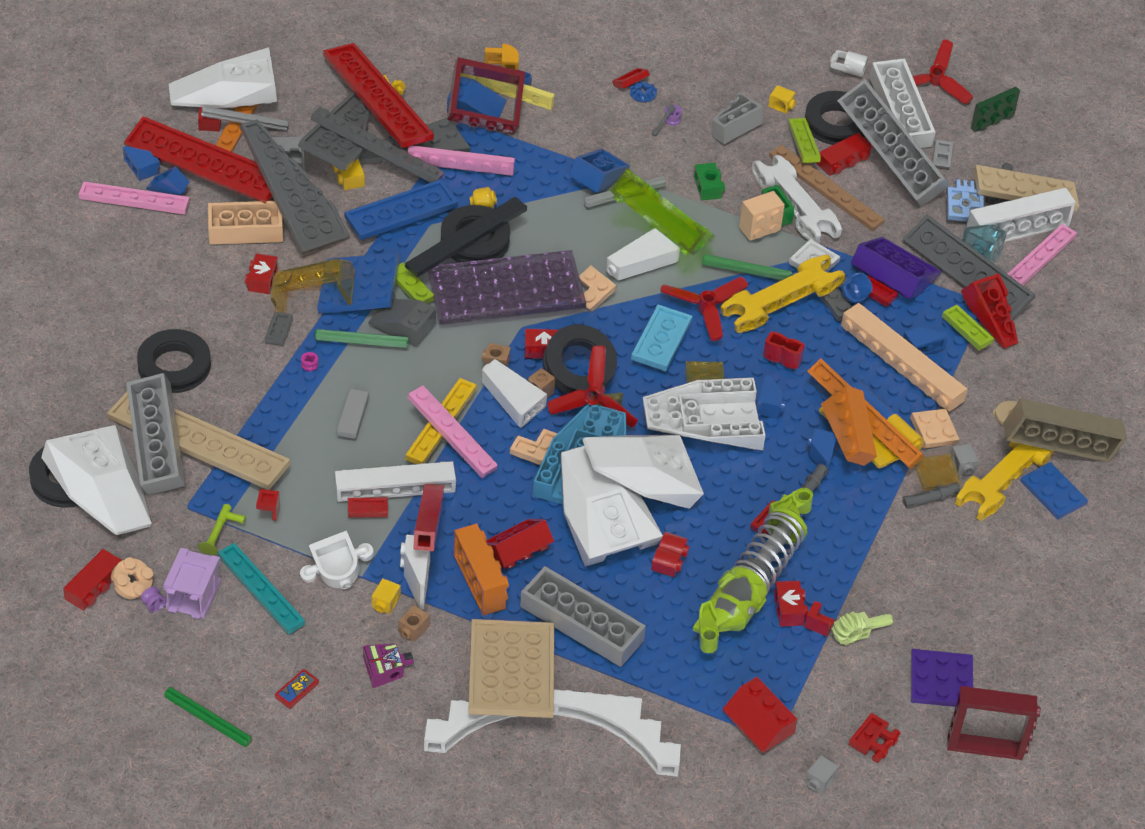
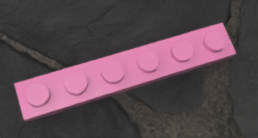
[408,146,515,176]
[79,181,190,215]
[1008,224,1077,286]
[407,385,498,478]

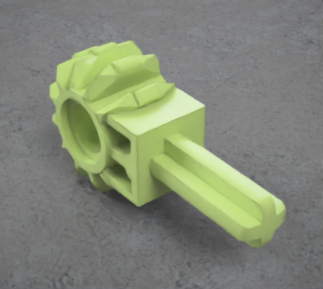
[831,611,893,646]

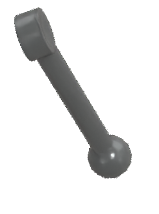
[652,105,676,136]

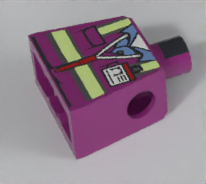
[363,643,414,688]

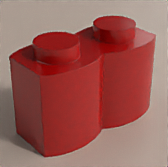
[763,332,805,369]
[651,532,690,577]

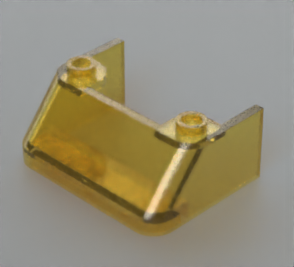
[271,259,355,313]

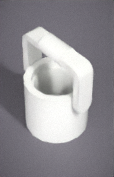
[830,50,868,78]

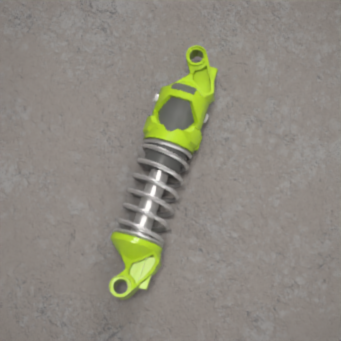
[693,488,813,653]

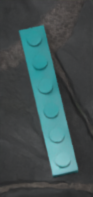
[218,543,305,635]

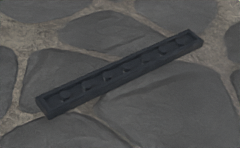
[405,197,527,278]

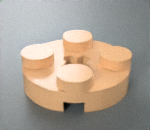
[111,557,153,599]

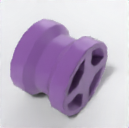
[665,105,682,126]
[141,586,167,613]

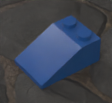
[447,76,507,118]
[569,148,631,193]

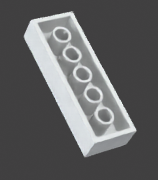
[869,59,935,148]
[965,188,1076,249]

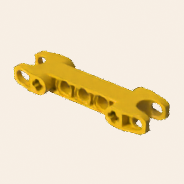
[721,255,845,333]
[955,441,1054,521]

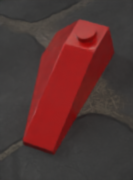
[961,273,1019,349]

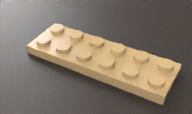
[973,165,1079,211]

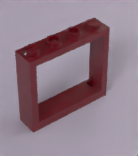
[447,57,525,134]
[947,686,1041,760]

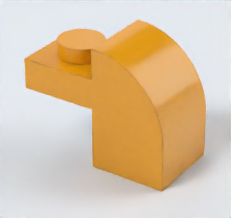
[484,44,519,70]

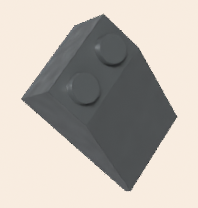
[369,299,436,346]

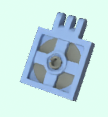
[947,179,984,222]

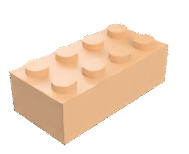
[208,201,283,244]

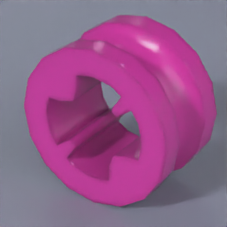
[301,352,318,371]

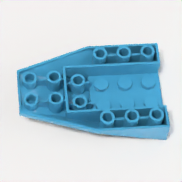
[533,404,626,505]

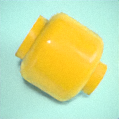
[470,187,497,209]

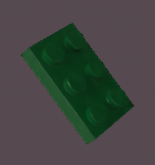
[971,87,1020,132]

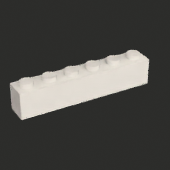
[335,461,456,502]

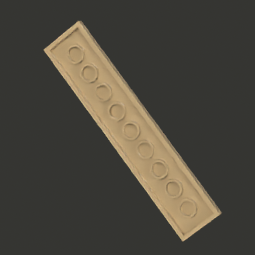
[107,392,291,490]

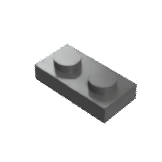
[820,288,852,321]

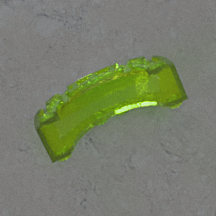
[610,168,716,256]

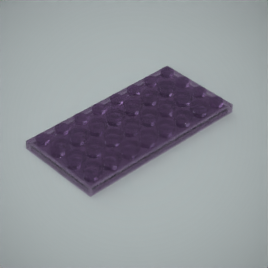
[427,250,586,325]

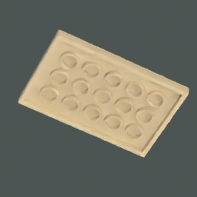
[468,619,554,718]

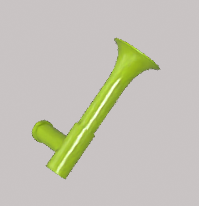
[198,504,246,556]

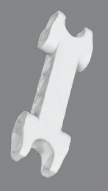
[751,155,842,243]

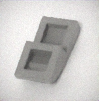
[933,139,953,169]

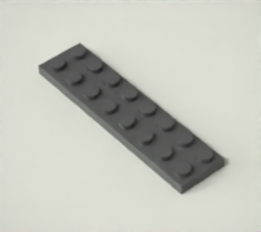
[903,214,1036,321]

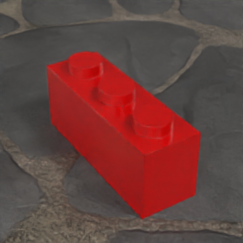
[816,133,872,176]
[63,549,122,611]

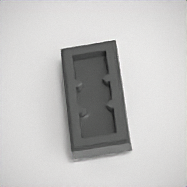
[265,311,293,346]

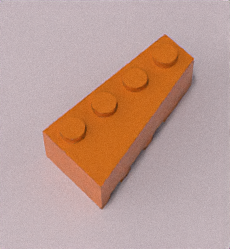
[821,386,877,466]

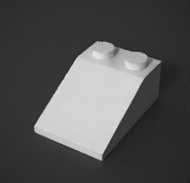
[400,535,430,610]

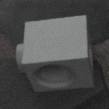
[950,443,979,475]
[805,755,839,794]

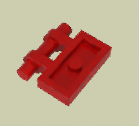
[848,712,901,763]

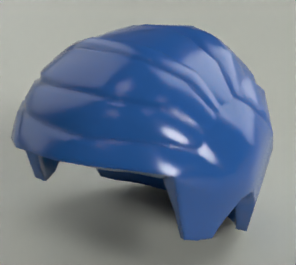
[841,273,872,304]

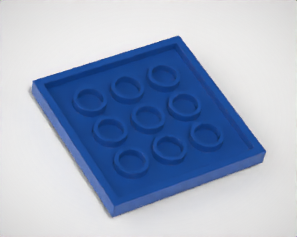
[317,252,400,313]

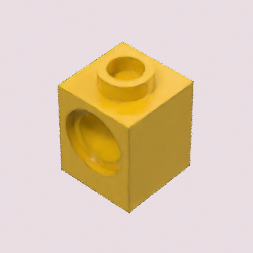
[768,85,797,114]
[372,578,401,614]

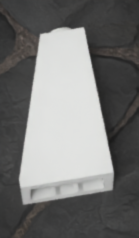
[606,228,680,280]
[482,359,547,428]

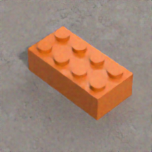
[453,524,509,616]

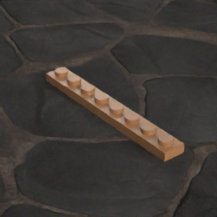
[769,144,885,232]

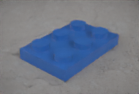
[1020,462,1088,520]

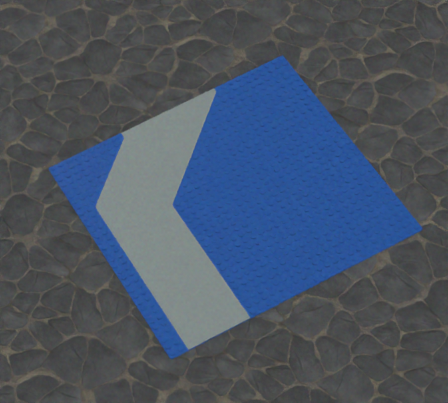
[187,123,980,726]

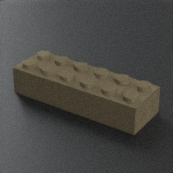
[1003,398,1127,462]

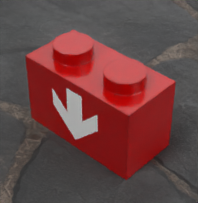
[245,253,278,294]
[525,329,563,359]
[774,581,808,626]

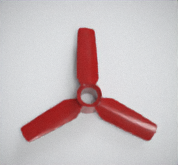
[912,39,973,105]
[660,277,748,341]
[548,345,638,428]

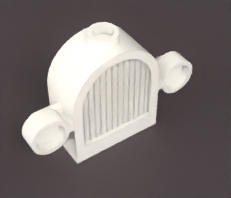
[300,530,374,589]

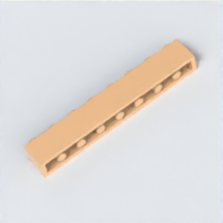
[841,303,968,412]

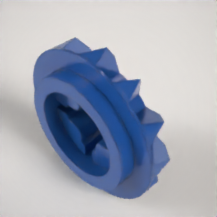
[630,81,657,102]

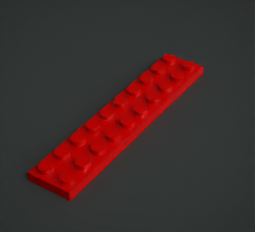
[323,43,434,148]
[123,116,272,203]

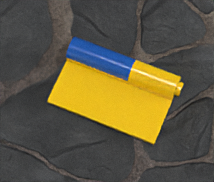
[819,381,924,469]

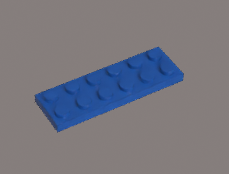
[344,179,458,241]

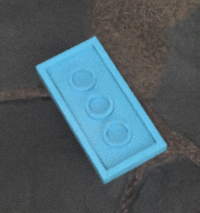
[631,305,693,371]

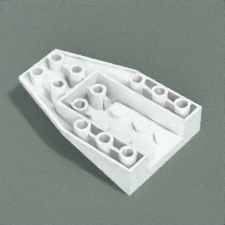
[169,47,277,108]
[643,378,765,451]
[41,425,152,535]
[583,435,704,509]
[561,446,663,567]

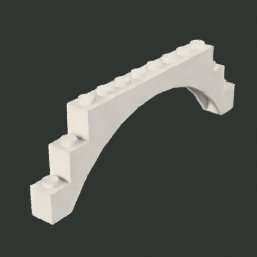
[424,690,681,776]

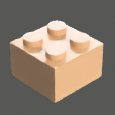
[739,191,784,241]

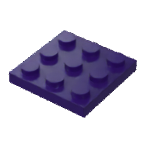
[911,649,973,709]

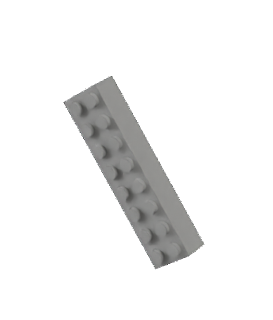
[837,79,950,207]

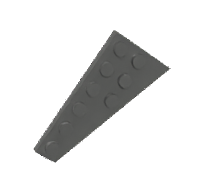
[358,118,471,165]

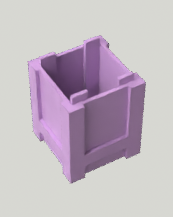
[163,548,221,619]

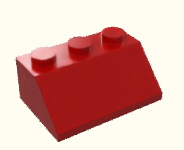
[486,519,554,569]
[722,677,798,754]

